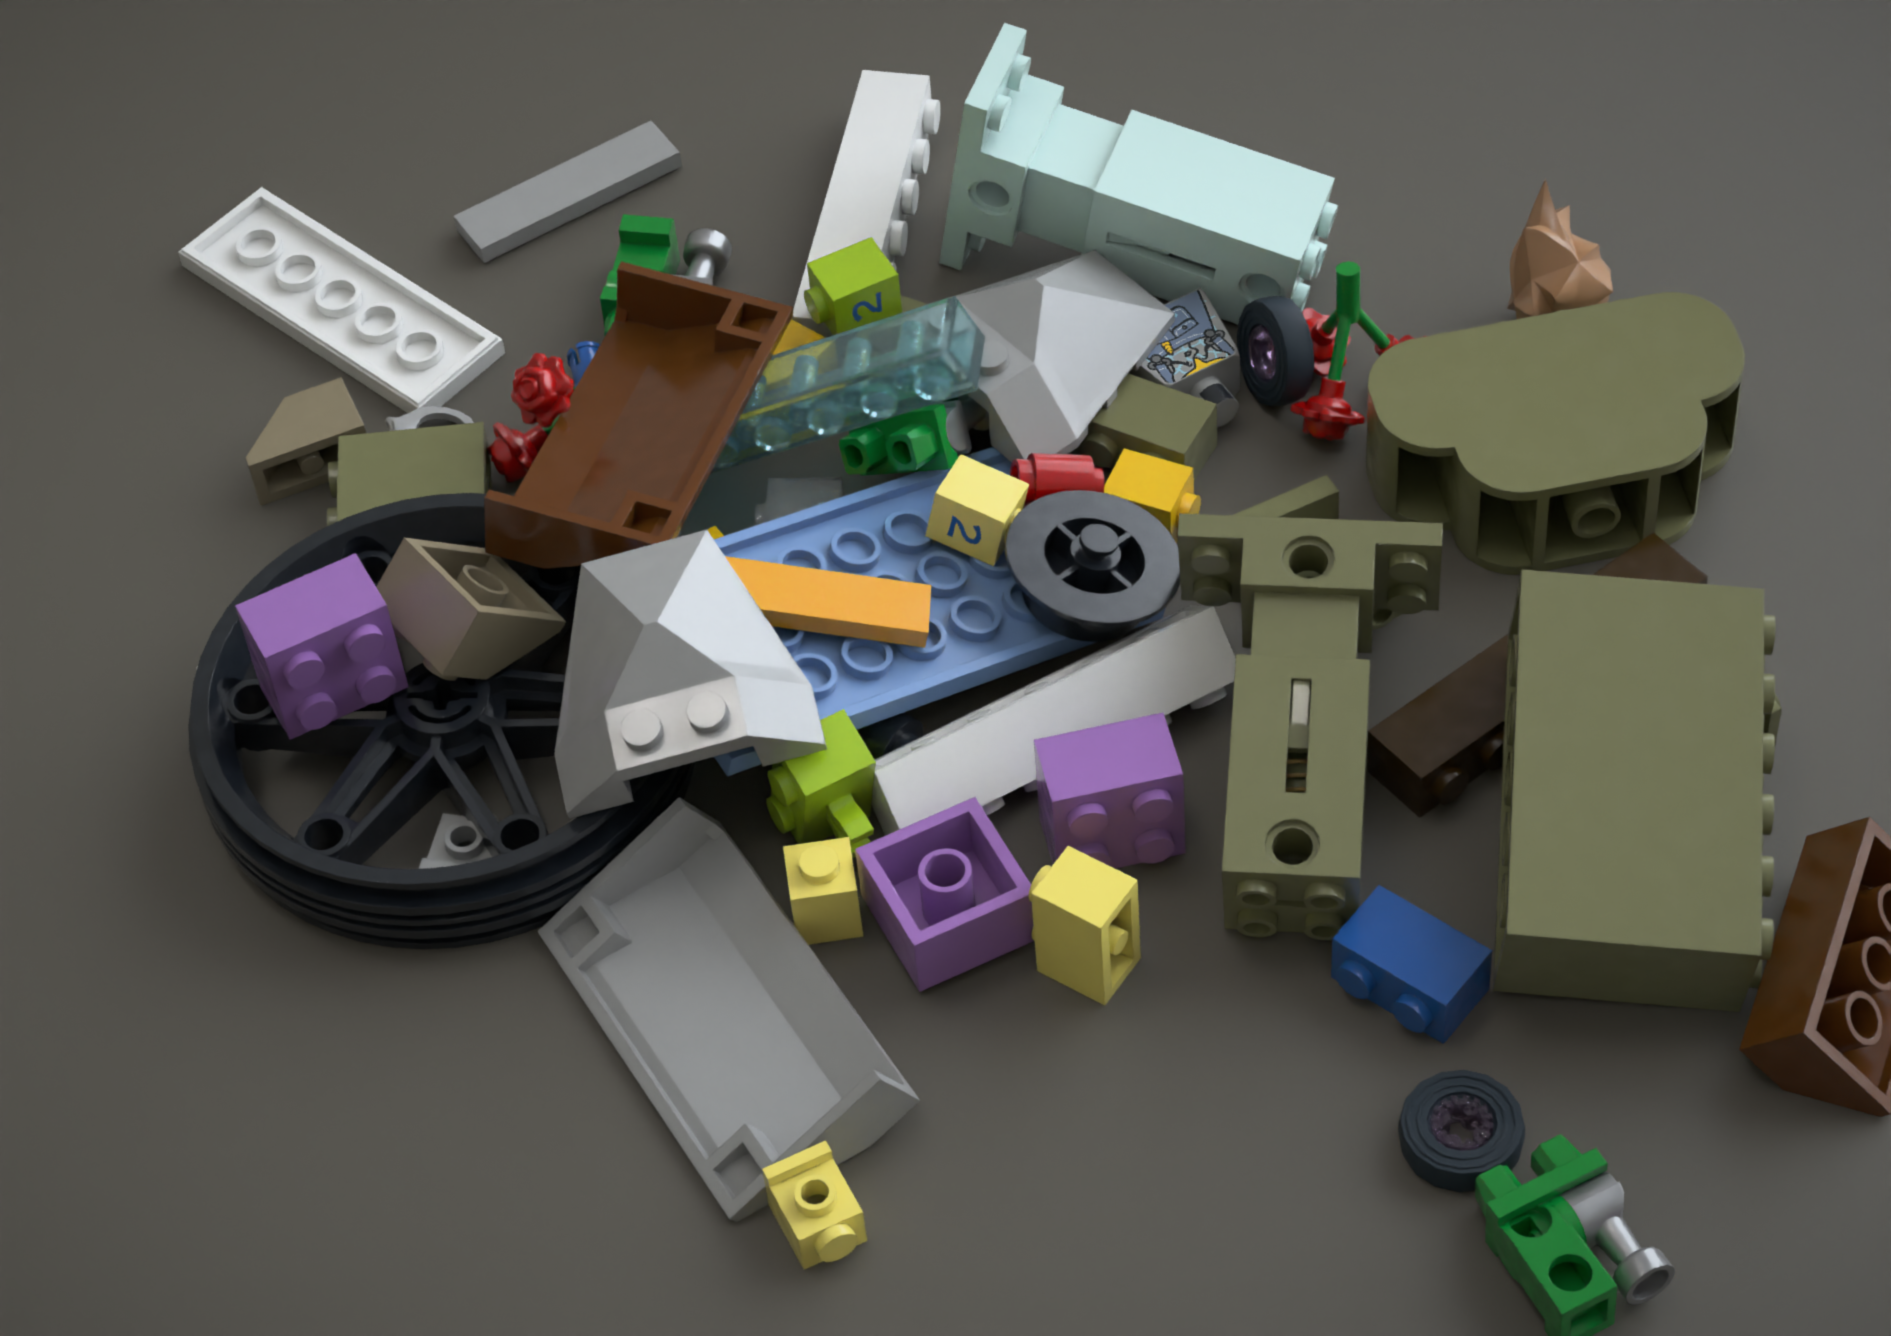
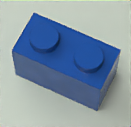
[1331,885,1493,1044]

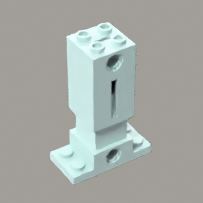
[939,23,1338,325]

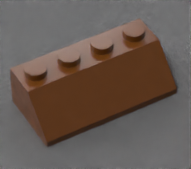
[1739,816,1891,1117]

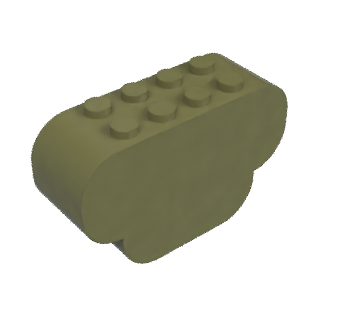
[1366,292,1745,575]

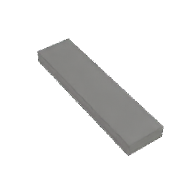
[453,120,682,263]

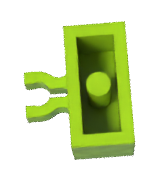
[766,709,876,859]

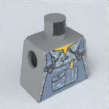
[1128,287,1240,427]

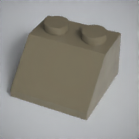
[376,537,566,681]

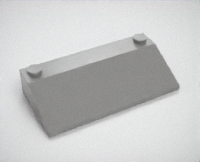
[537,797,920,1222]

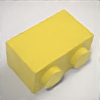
[1028,846,1141,1005]

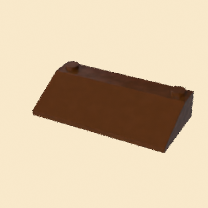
[484,261,794,569]

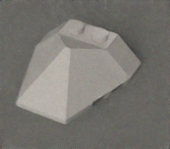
[873,250,1175,462]
[554,530,827,819]

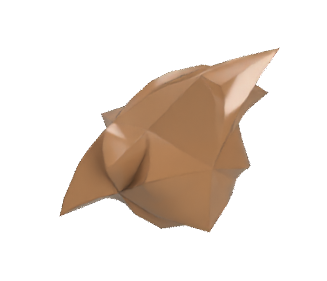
[1507,178,1613,319]

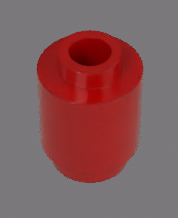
[1010,453,1104,508]

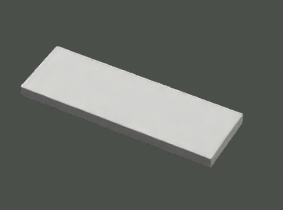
[178,187,505,413]

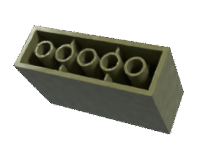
[1493,569,1776,1012]

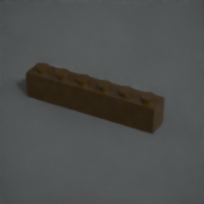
[1367,532,1708,818]

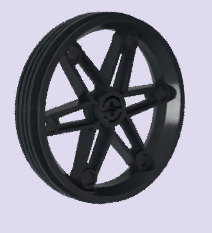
[188,493,695,949]

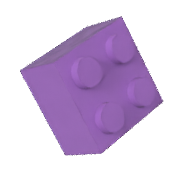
[235,553,408,740]
[1034,712,1186,868]
[855,797,1034,992]

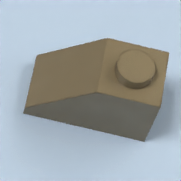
[245,377,366,506]

